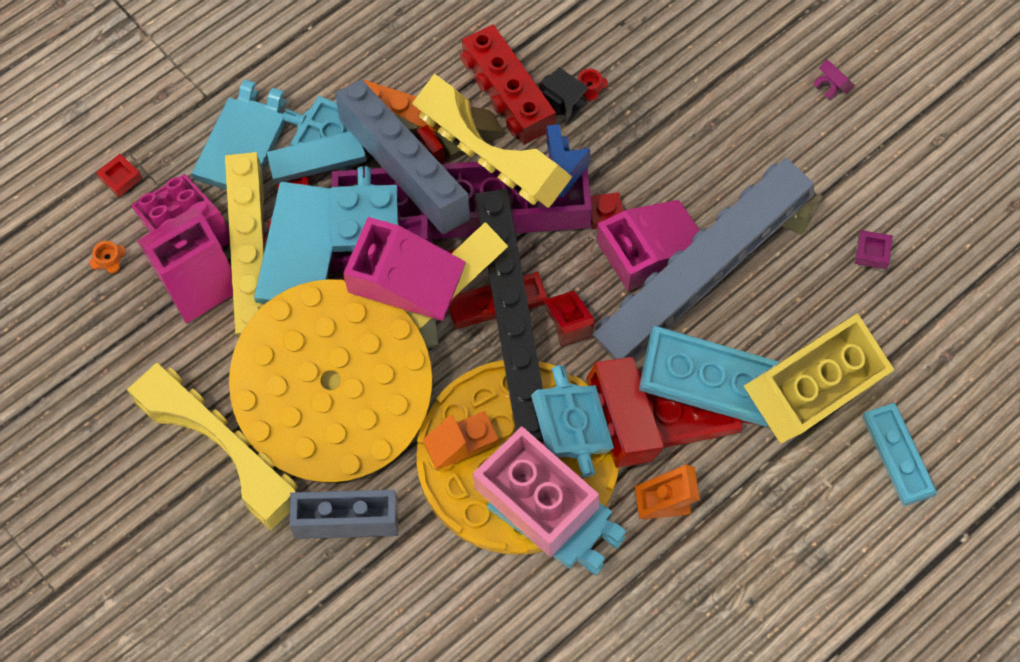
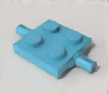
[282,96,370,171]
[331,166,398,252]
[531,365,614,478]

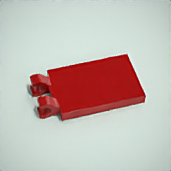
[645,392,754,448]

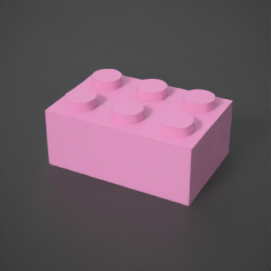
[472,426,599,558]

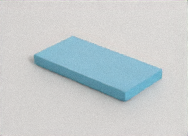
[254,182,333,304]
[639,326,779,427]

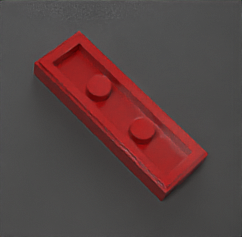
[448,271,548,330]

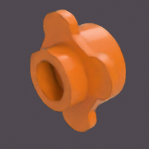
[89,241,126,274]

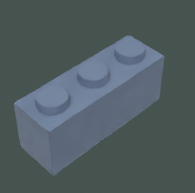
[289,490,398,539]

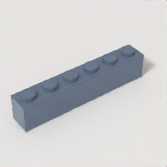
[335,79,470,235]

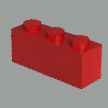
[586,357,664,468]

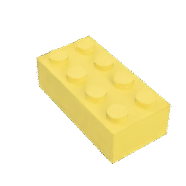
[744,313,894,444]

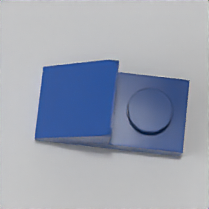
[546,124,590,197]

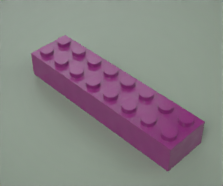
[332,157,592,239]

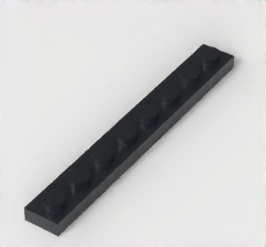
[475,189,544,442]

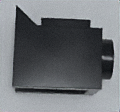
[539,67,588,126]

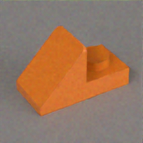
[423,411,499,471]
[635,465,700,519]

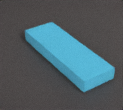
[267,131,366,184]
[862,402,937,507]

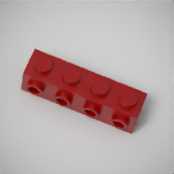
[460,24,556,145]

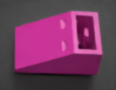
[131,174,230,248]
[596,200,700,292]
[137,207,233,324]
[343,217,466,321]

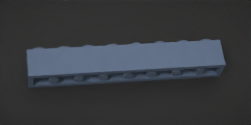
[593,158,814,360]

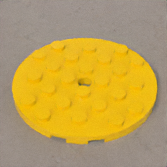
[229,279,433,482]
[416,360,619,555]

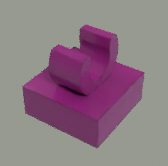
[814,59,855,100]
[854,230,893,269]

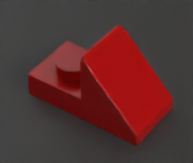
[544,290,595,347]

